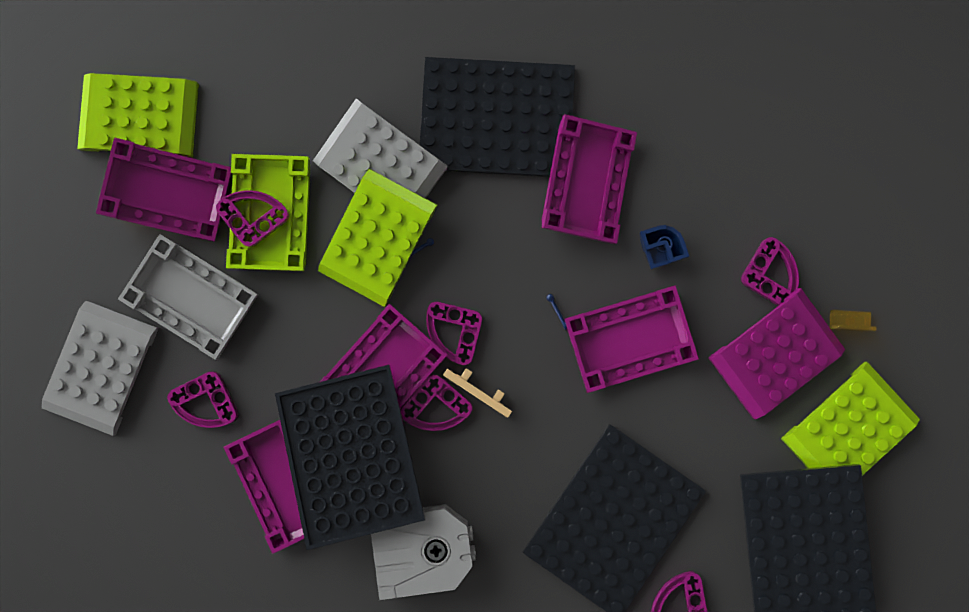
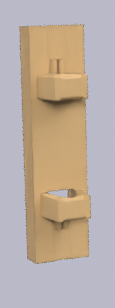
[443,368,512,418]

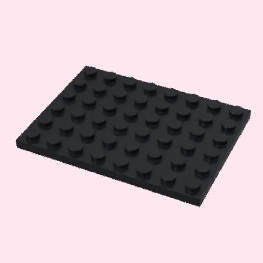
[420,57,575,177]
[275,365,426,550]
[522,424,706,612]
[740,464,876,612]

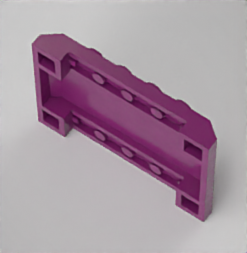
[542,114,637,244]
[96,137,231,242]
[564,285,699,393]
[708,288,845,419]
[320,304,447,408]
[224,420,304,554]

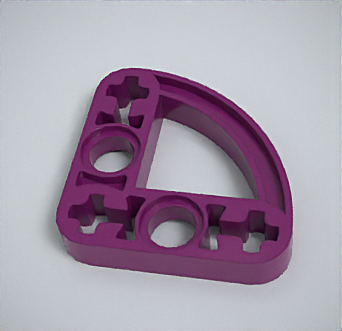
[216,190,289,247]
[741,237,799,306]
[426,302,482,365]
[167,372,238,428]
[401,375,472,431]
[651,571,707,612]

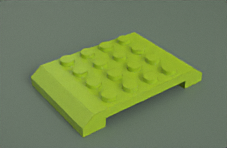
[77,73,199,157]
[226,154,310,271]
[318,169,438,307]
[781,362,920,476]

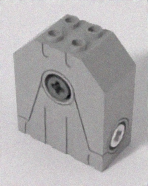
[371,504,476,600]

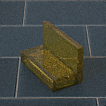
[830,310,876,332]

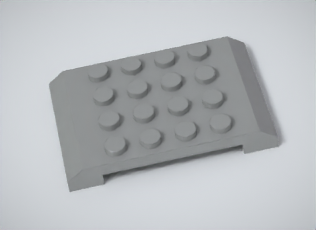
[313,99,449,198]
[118,234,258,360]
[42,301,159,436]

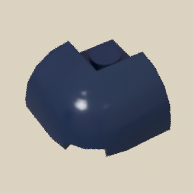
[640,225,689,269]

